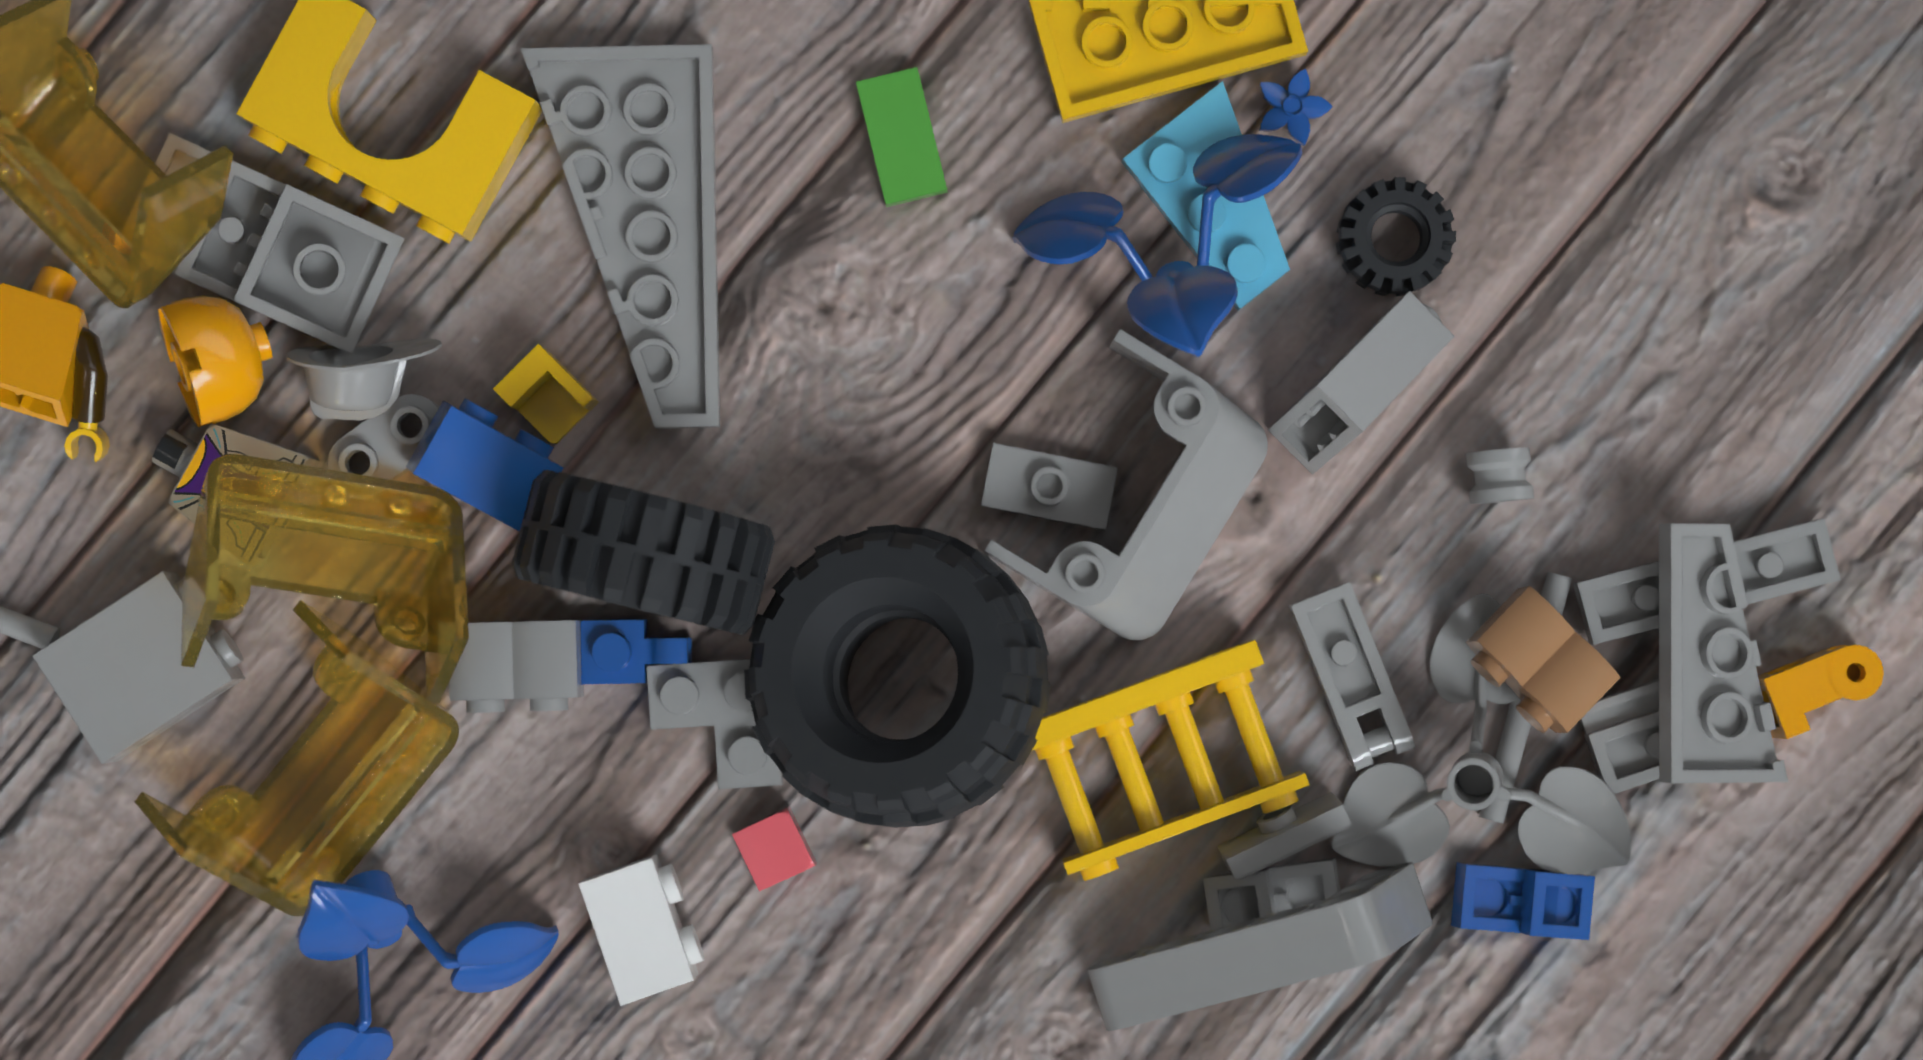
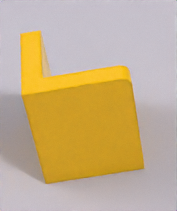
[493,344,599,444]

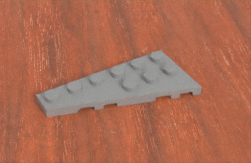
[521,44,721,429]

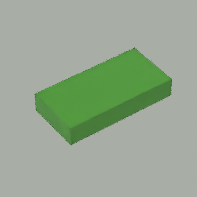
[856,67,947,207]

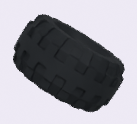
[744,524,1051,828]

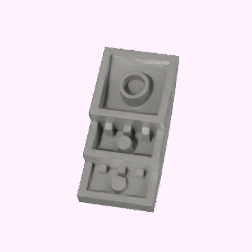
[116,132,405,354]

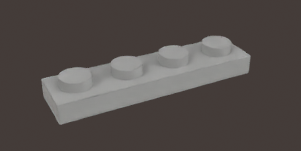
[1573,518,1841,645]

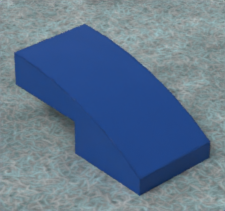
[1451,862,1595,940]

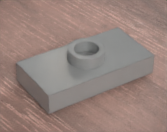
[981,443,1118,530]
[1217,792,1352,880]

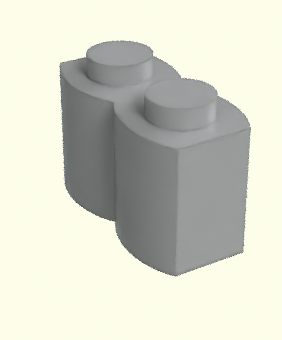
[448,620,584,713]

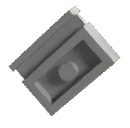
[1581,679,1659,794]

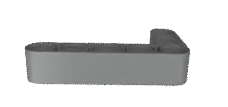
[1087,862,1433,1031]

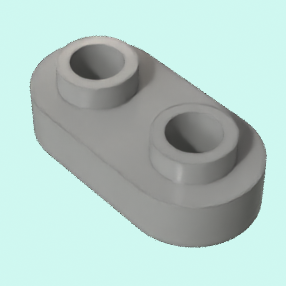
[328,394,439,496]

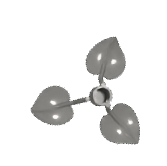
[1332,593,1631,874]

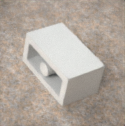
[578,854,704,1006]

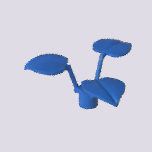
[1012,134,1302,357]
[291,870,559,1060]

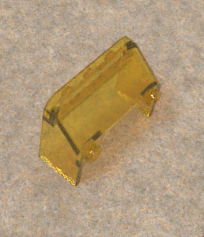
[0,0,233,309]
[181,454,469,703]
[134,600,459,916]

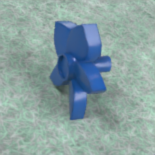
[1259,68,1333,146]

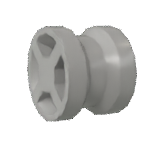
[1465,447,1534,504]

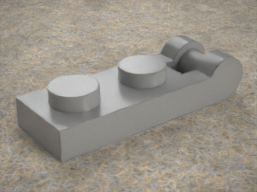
[1289,582,1415,771]

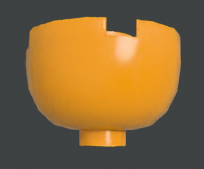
[158,295,273,427]

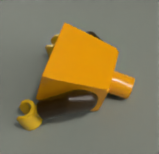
[0,266,110,463]

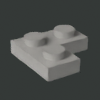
[646,659,783,789]

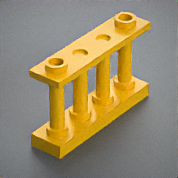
[1032,640,1310,881]

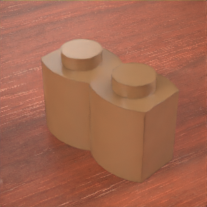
[1465,586,1621,733]

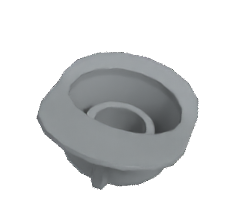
[287,338,442,421]

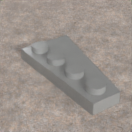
[1659,523,1788,783]

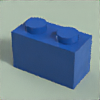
[406,398,563,532]

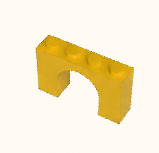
[236,0,543,244]

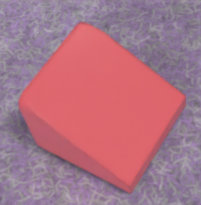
[732,806,817,892]

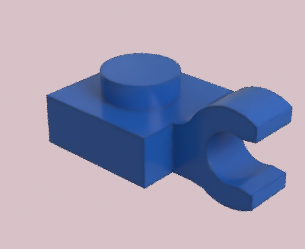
[580,619,693,685]

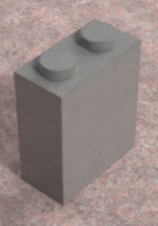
[32,571,245,764]

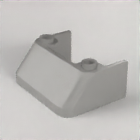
[984,329,1268,640]

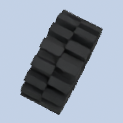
[1336,177,1456,297]

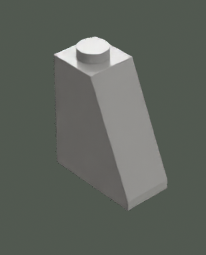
[1268,291,1455,475]

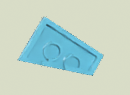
[1122,81,1290,311]

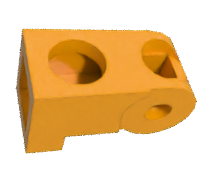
[1758,644,1884,739]

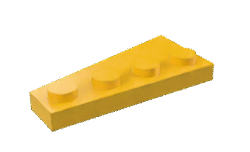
[1028,0,1308,123]

